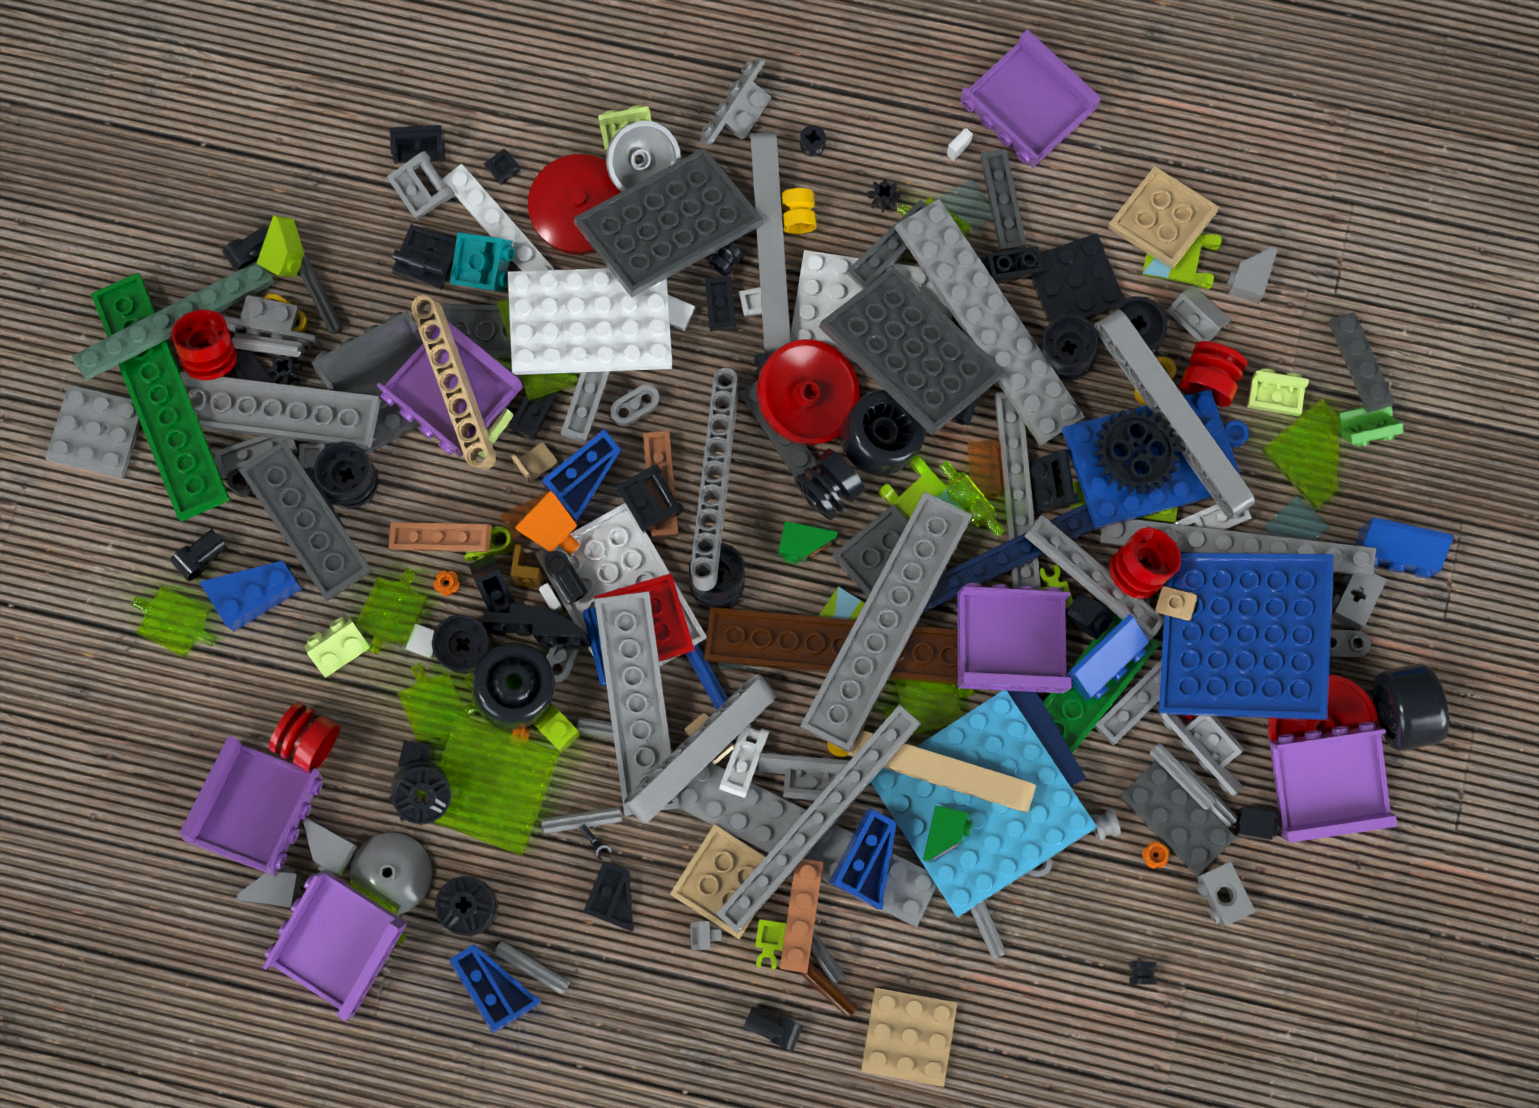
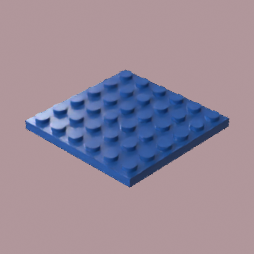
[1159,553,1334,720]

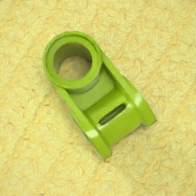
[464,527,515,561]

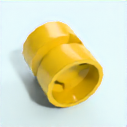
[781,188,817,234]

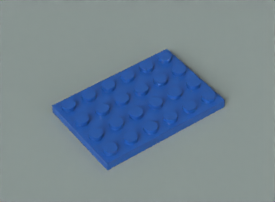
[1062,389,1241,529]

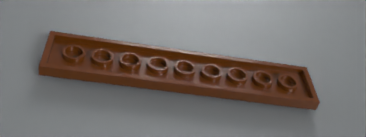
[704,607,958,685]

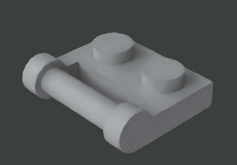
[387,151,455,220]

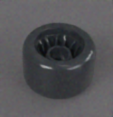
[840,389,926,476]
[471,642,555,730]
[1373,663,1449,751]

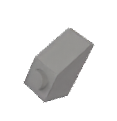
[1227,247,1278,304]
[304,818,358,876]
[236,867,302,908]

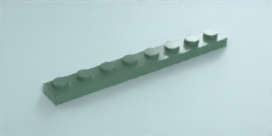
[71,261,274,381]

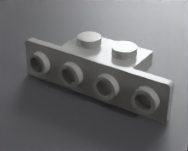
[699,58,772,145]
[223,295,321,350]
[1160,714,1244,796]
[758,752,850,800]

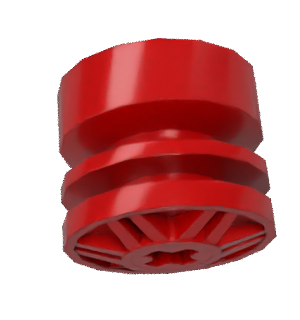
[171,309,237,381]
[1179,341,1248,407]
[1109,527,1182,599]
[269,701,340,774]

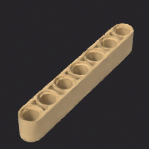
[411,295,496,470]
[847,730,1036,812]

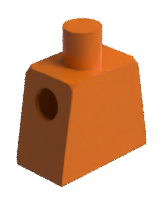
[514,491,581,556]

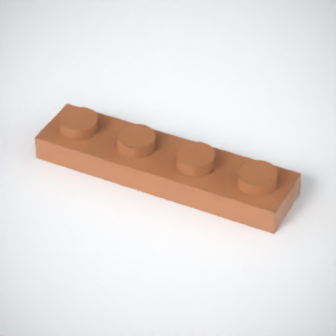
[643,431,679,538]
[388,522,492,552]
[780,859,823,973]

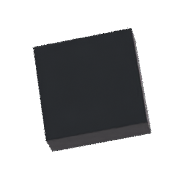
[484,148,521,185]

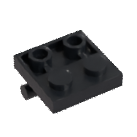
[392,224,456,290]

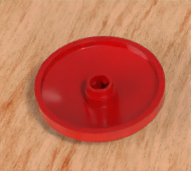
[528,154,621,255]
[757,339,860,445]
[1268,673,1379,742]

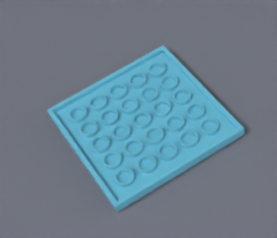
[871,690,1097,918]

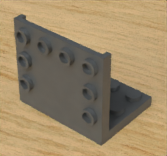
[311,311,423,455]

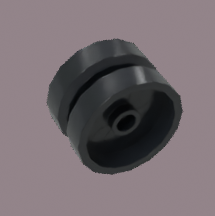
[1113,296,1167,354]

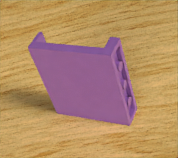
[960,29,1101,168]
[377,321,523,458]
[957,583,1071,693]
[1270,722,1397,843]
[179,736,323,876]
[262,869,408,1022]

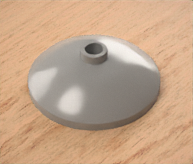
[606,121,681,192]
[350,833,433,915]

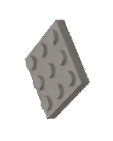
[45,385,141,479]

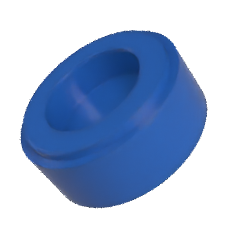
[1224,420,1249,448]

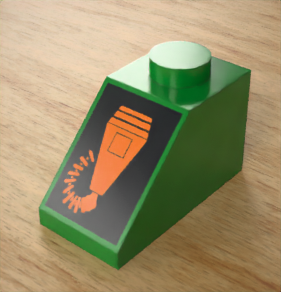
[778,521,837,565]
[923,805,973,864]

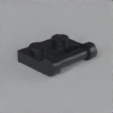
[1029,449,1079,513]
[616,464,685,533]

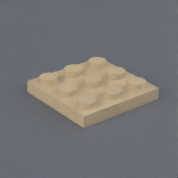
[1108,166,1219,270]
[670,824,765,939]
[861,988,957,1087]

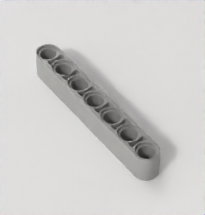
[624,674,777,824]

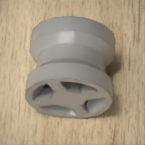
[1090,809,1121,841]

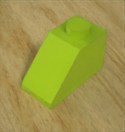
[256,215,304,278]
[533,703,581,754]

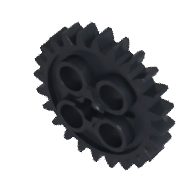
[1093,408,1181,495]

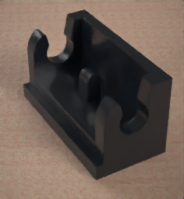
[390,125,446,164]

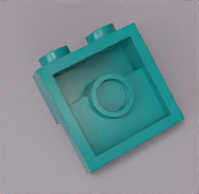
[450,232,515,293]

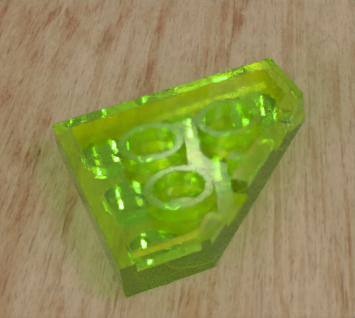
[1262,399,1340,510]

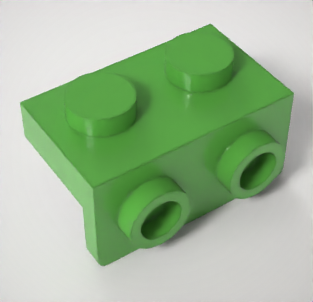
[1339,406,1404,446]

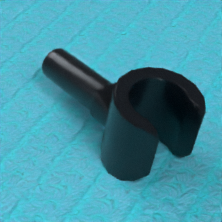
[580,824,611,860]

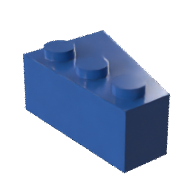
[542,430,621,523]
[199,561,303,632]
[828,809,897,910]
[450,944,541,1034]

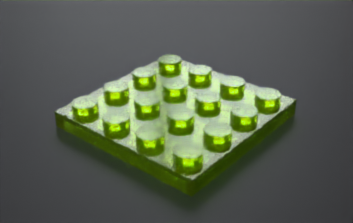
[434,714,561,856]

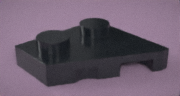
[583,861,634,932]

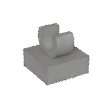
[690,921,722,951]

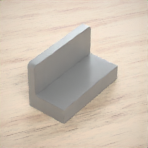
[1167,285,1231,342]

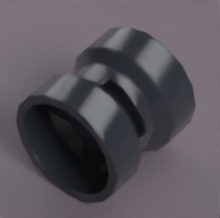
[708,243,744,277]

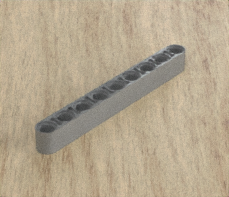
[750,132,790,353]
[1095,309,1255,519]
[691,368,739,591]

